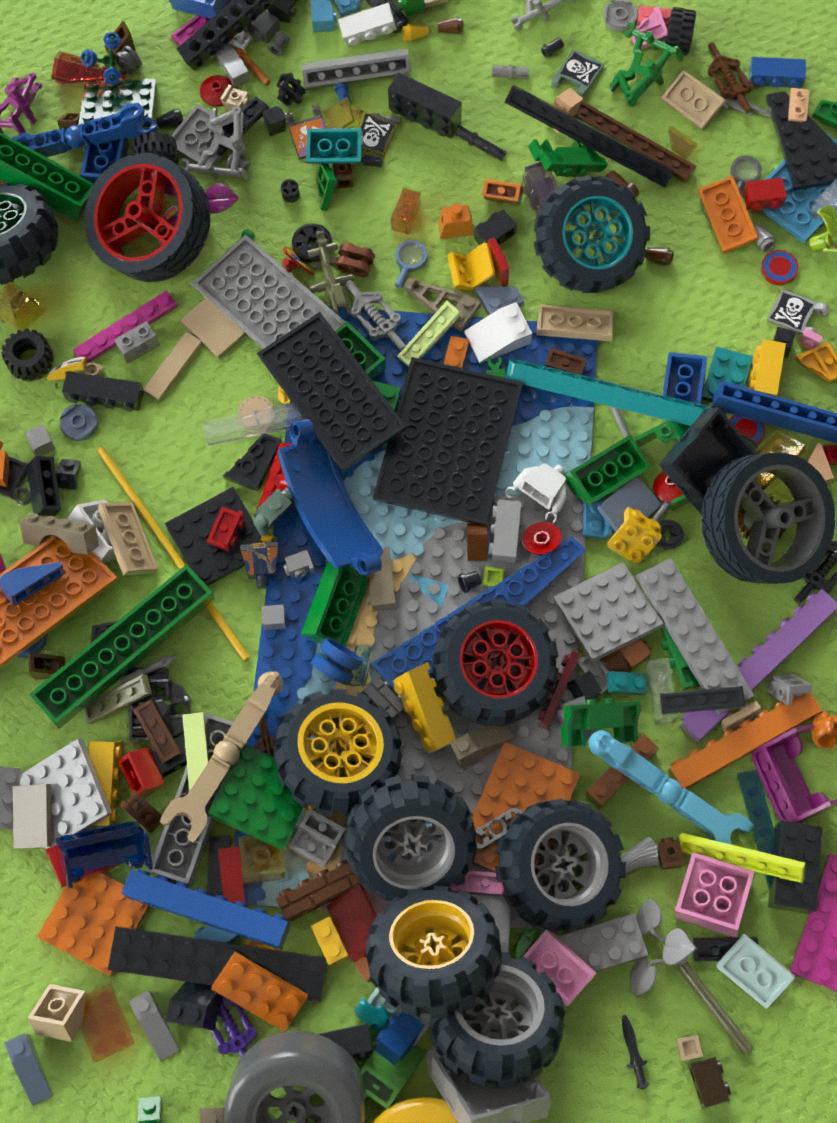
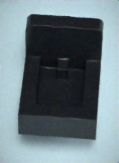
[56,459,81,490]

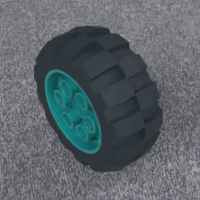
[533,175,650,293]

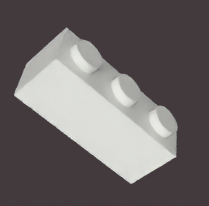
[338,3,397,46]

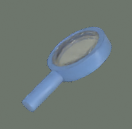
[395,240,427,288]

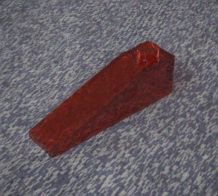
[51,51,127,85]

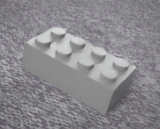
[558,913,648,972]

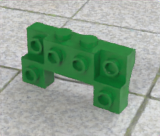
[528,139,608,177]
[660,624,701,691]
[560,698,641,747]

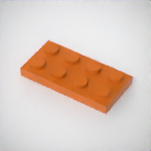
[698,175,758,254]
[211,952,308,1032]

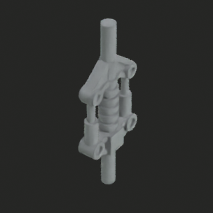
[345,280,406,351]

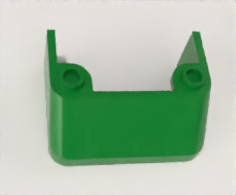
[635,422,690,511]

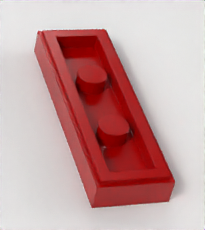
[218,846,245,904]

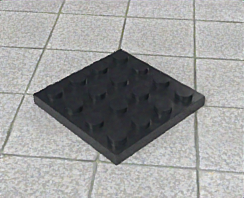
[165,487,263,586]

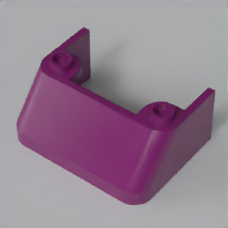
[752,724,837,823]

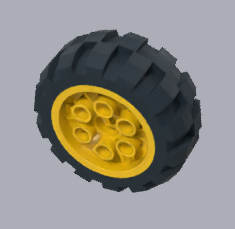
[274,689,402,817]

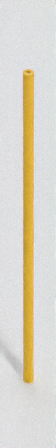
[97,447,250,662]

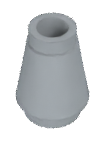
[754,224,776,252]

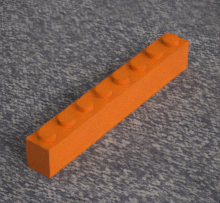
[668,693,822,789]

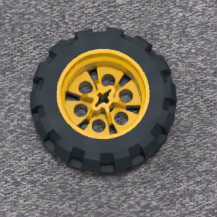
[366,886,502,1019]

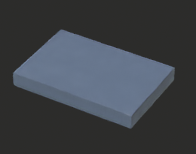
[597,475,661,532]

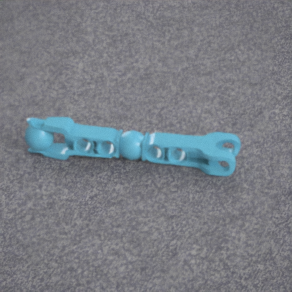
[587,730,754,845]

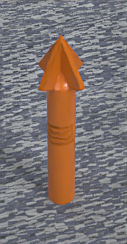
[235,48,271,86]

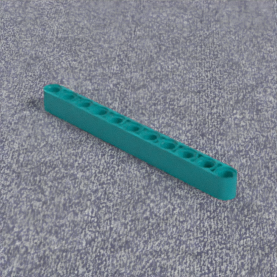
[506,359,711,426]

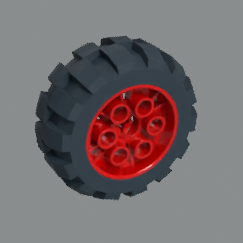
[432,599,559,726]

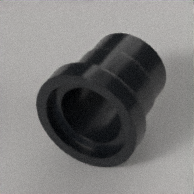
[457,571,481,593]

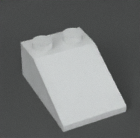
[464,302,532,364]

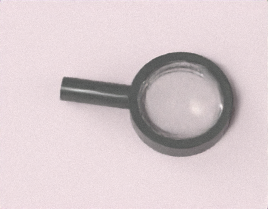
[730,156,762,195]

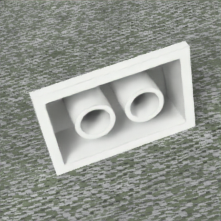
[67,499,116,563]

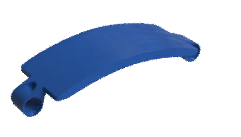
[278,419,384,575]

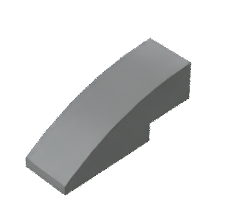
[215,44,250,87]

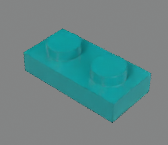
[607,671,648,695]

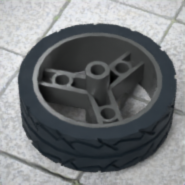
[701,452,835,584]

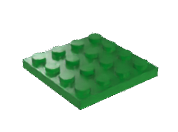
[207,745,303,851]

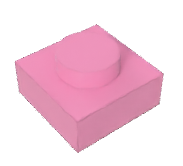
[799,329,823,349]

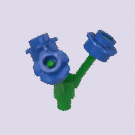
[81,32,122,85]

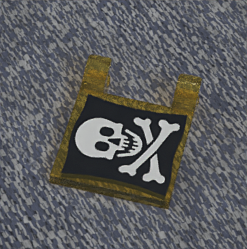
[350,106,397,157]

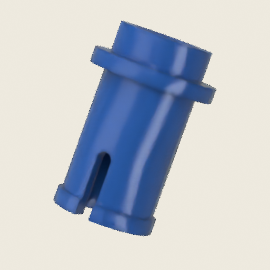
[335,82,351,107]

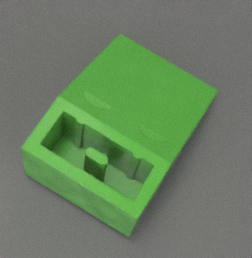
[360,1046,425,1109]

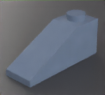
[5,1033,53,1105]

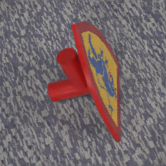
[282,246,314,275]

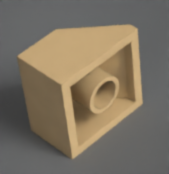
[28,984,86,1042]

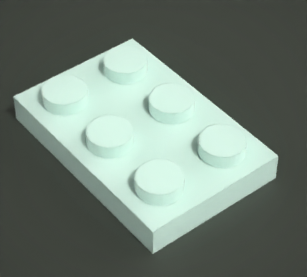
[716,934,795,1009]

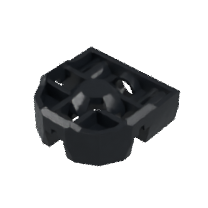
[129,679,192,741]

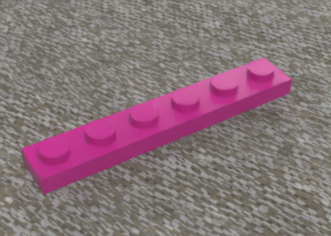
[72,290,178,363]

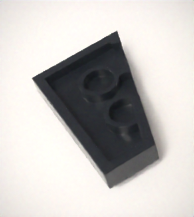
[222,433,282,491]

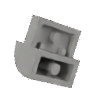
[288,809,346,869]

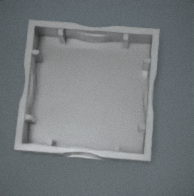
[430,1055,552,1123]

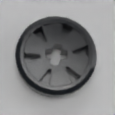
[292,224,332,263]

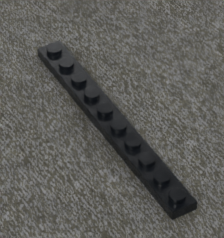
[504,85,674,188]

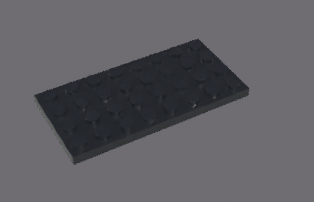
[257,312,407,473]

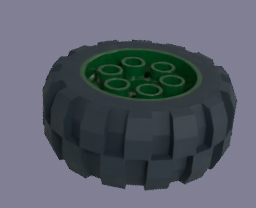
[0,183,59,285]

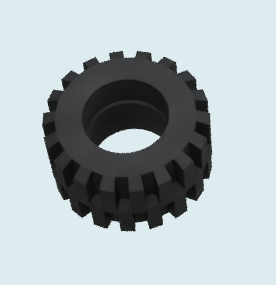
[665,7,696,56]
[131,132,179,165]
[1,329,54,381]

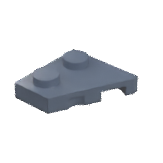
[475,287,524,315]

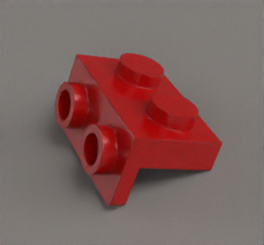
[207,507,246,552]

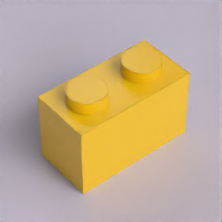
[311,916,351,966]

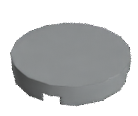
[603,0,638,32]

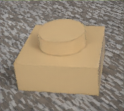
[676,1035,703,1061]

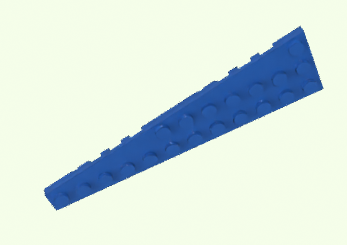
[371,536,586,695]

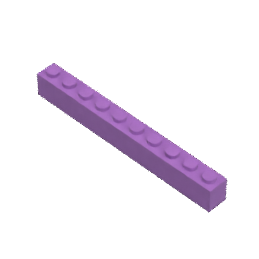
[680,589,837,744]

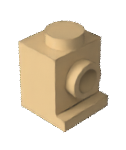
[220,85,251,112]

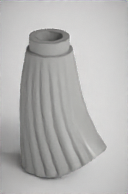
[621,837,659,873]

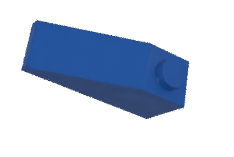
[0,562,64,606]

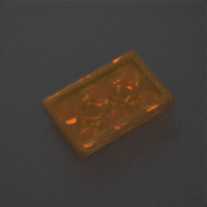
[80,983,135,1062]

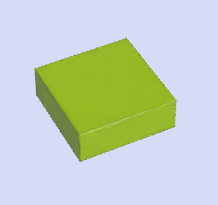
[482,566,505,588]

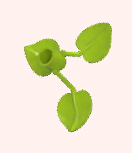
[810,205,837,253]

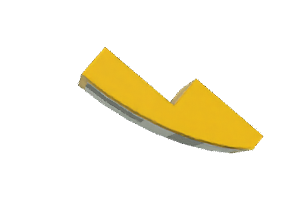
[47,356,87,381]

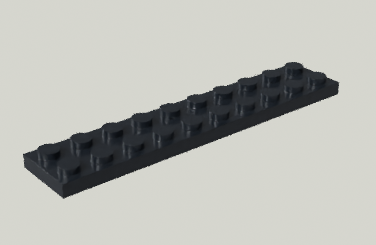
[108,926,327,1001]

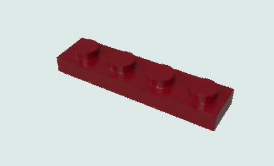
[537,650,580,729]

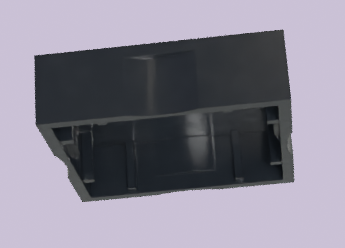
[658,407,758,514]

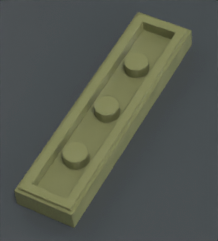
[84,674,152,724]

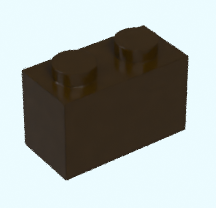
[688,1057,731,1108]

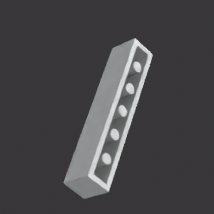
[301,48,411,88]

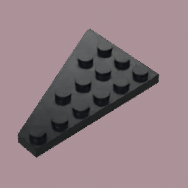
[766,91,837,191]

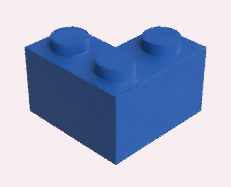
[374,1011,425,1066]

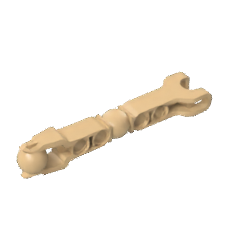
[160,671,283,843]

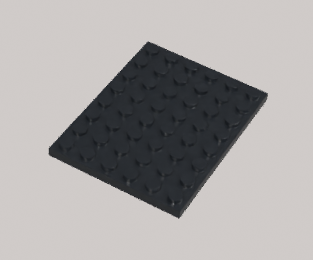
[373,357,523,525]

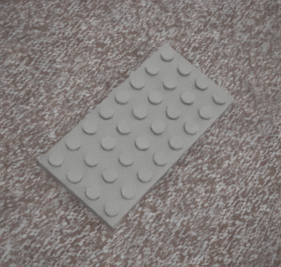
[192,235,345,349]

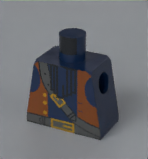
[240,542,279,589]

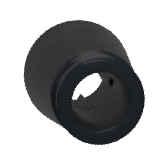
[156,109,184,129]

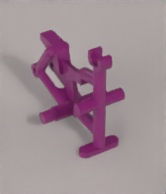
[0,73,43,135]

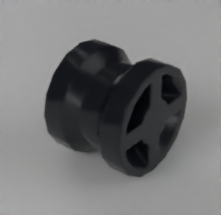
[281,179,300,203]

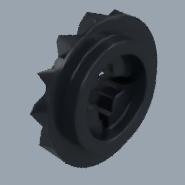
[657,519,684,550]

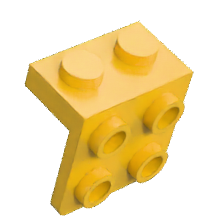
[447,243,495,292]
[607,506,661,564]

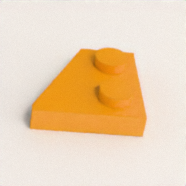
[795,342,837,383]

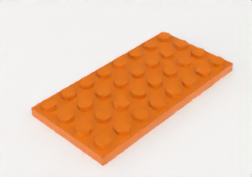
[0,536,118,669]

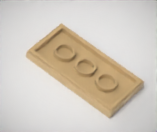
[536,305,614,341]
[98,502,159,576]

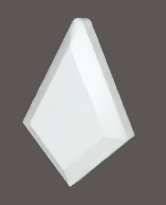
[228,30,252,49]

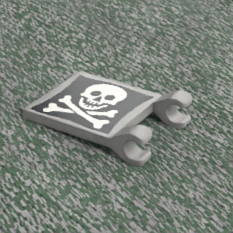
[767,289,829,335]

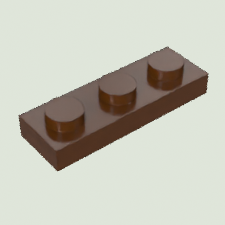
[133,699,182,763]

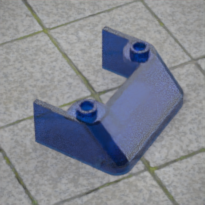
[55,821,153,888]

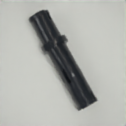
[455,125,507,162]

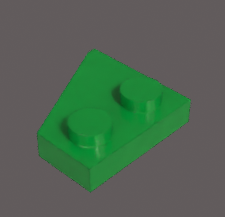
[316,163,337,211]

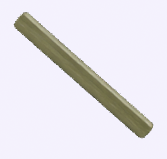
[678,962,753,1055]

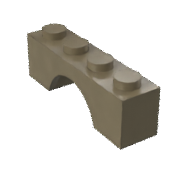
[19,513,99,555]

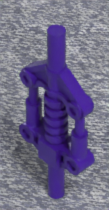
[212,996,258,1058]

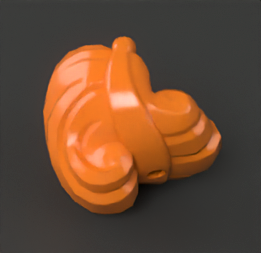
[811,711,837,750]

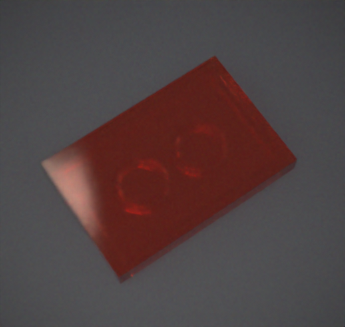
[326,884,377,962]

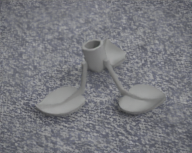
[630,899,697,998]

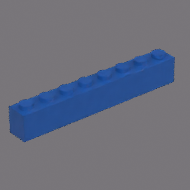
[711,381,837,443]
[121,869,291,950]

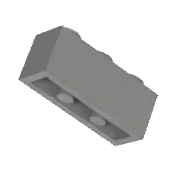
[488,499,521,563]

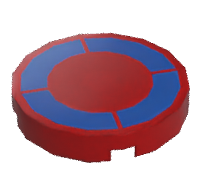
[760,250,799,286]
[729,415,765,445]

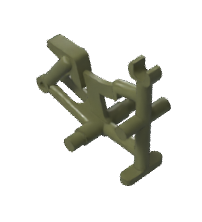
[307,230,354,317]

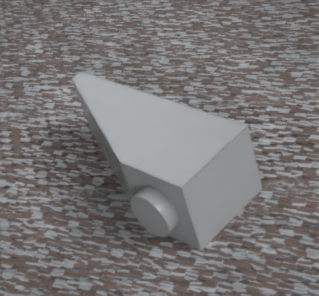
[129,991,180,1061]

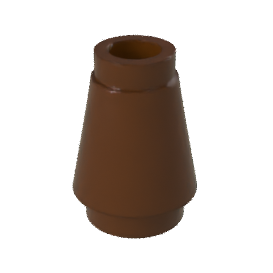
[438,16,464,34]
[645,247,674,266]

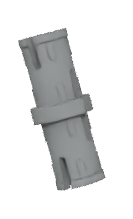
[492,65,528,79]

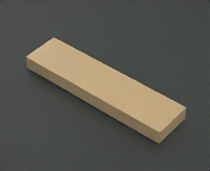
[143,332,202,401]

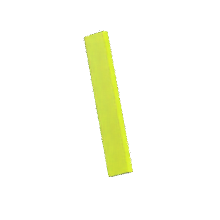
[679,833,805,883]

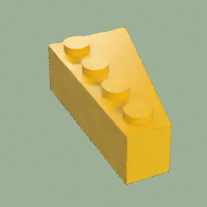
[392,662,456,754]
[89,741,123,826]

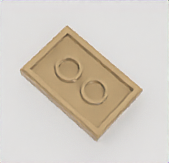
[661,69,726,130]
[180,298,246,358]

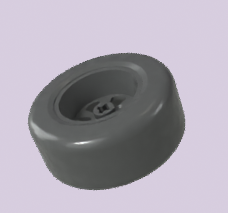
[224,1031,366,1123]

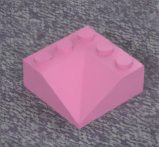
[674,853,755,938]

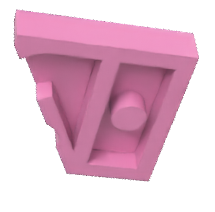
[631,6,668,50]

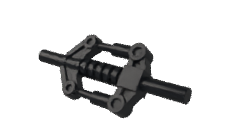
[794,541,837,604]

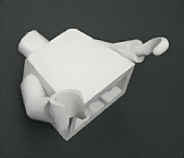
[505,463,567,524]

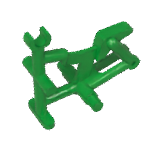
[609,22,684,106]

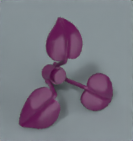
[164,167,239,226]

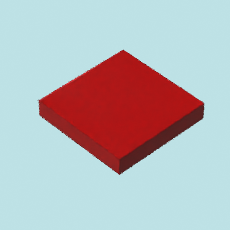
[488,238,510,287]

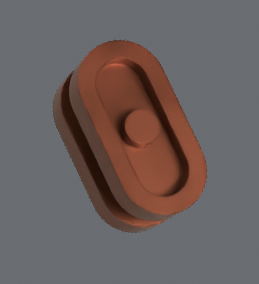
[334,243,375,278]

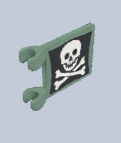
[551,50,604,99]

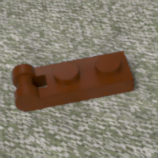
[120,790,162,833]

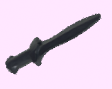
[622,1015,649,1090]

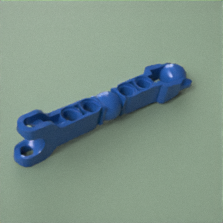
[12,103,157,157]

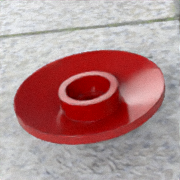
[200,75,235,106]
[653,471,683,503]
[522,522,562,555]

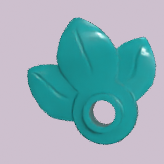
[354,998,389,1033]

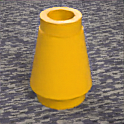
[402,24,429,42]

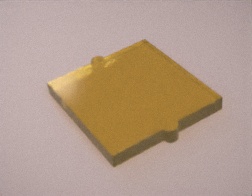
[323,97,354,129]

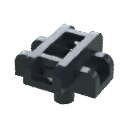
[276,73,306,107]

